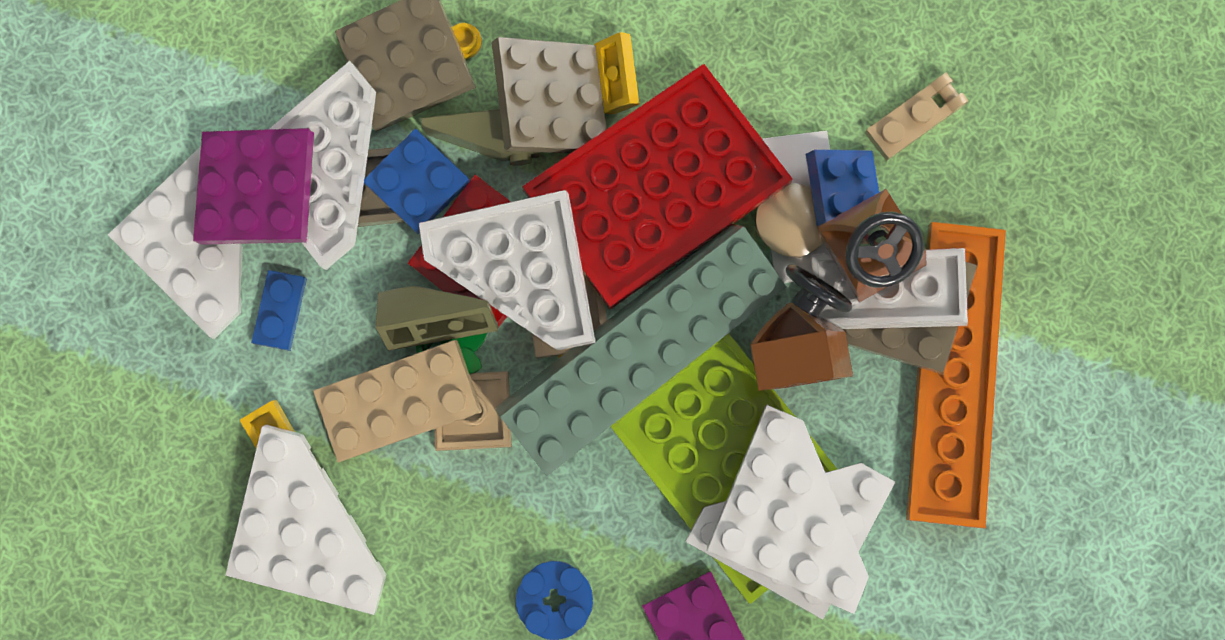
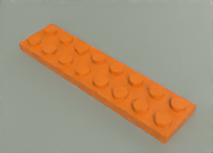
[906,222,1006,529]

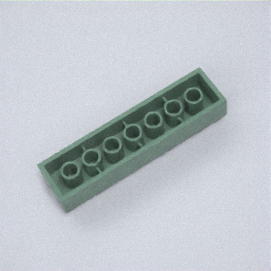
[494,225,787,476]

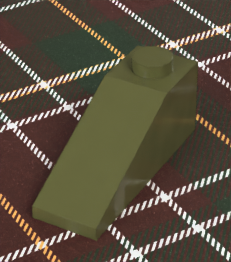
[421,109,539,166]
[376,286,498,351]

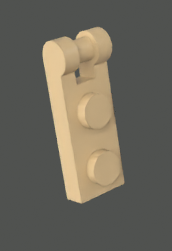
[865,72,969,161]

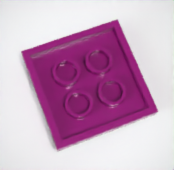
[193,128,314,244]

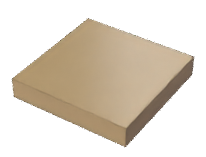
[435,371,512,451]

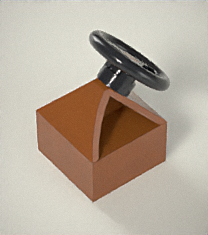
[818,189,927,303]
[751,264,853,391]

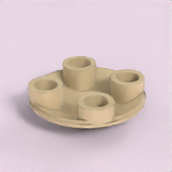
[756,183,823,258]

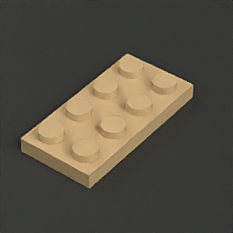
[313,340,482,462]

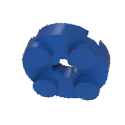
[516,561,593,640]

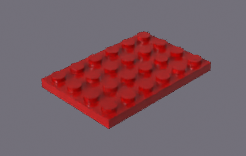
[522,64,793,310]

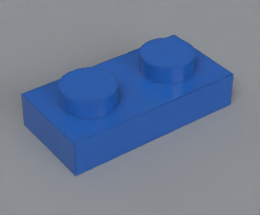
[251,270,307,351]

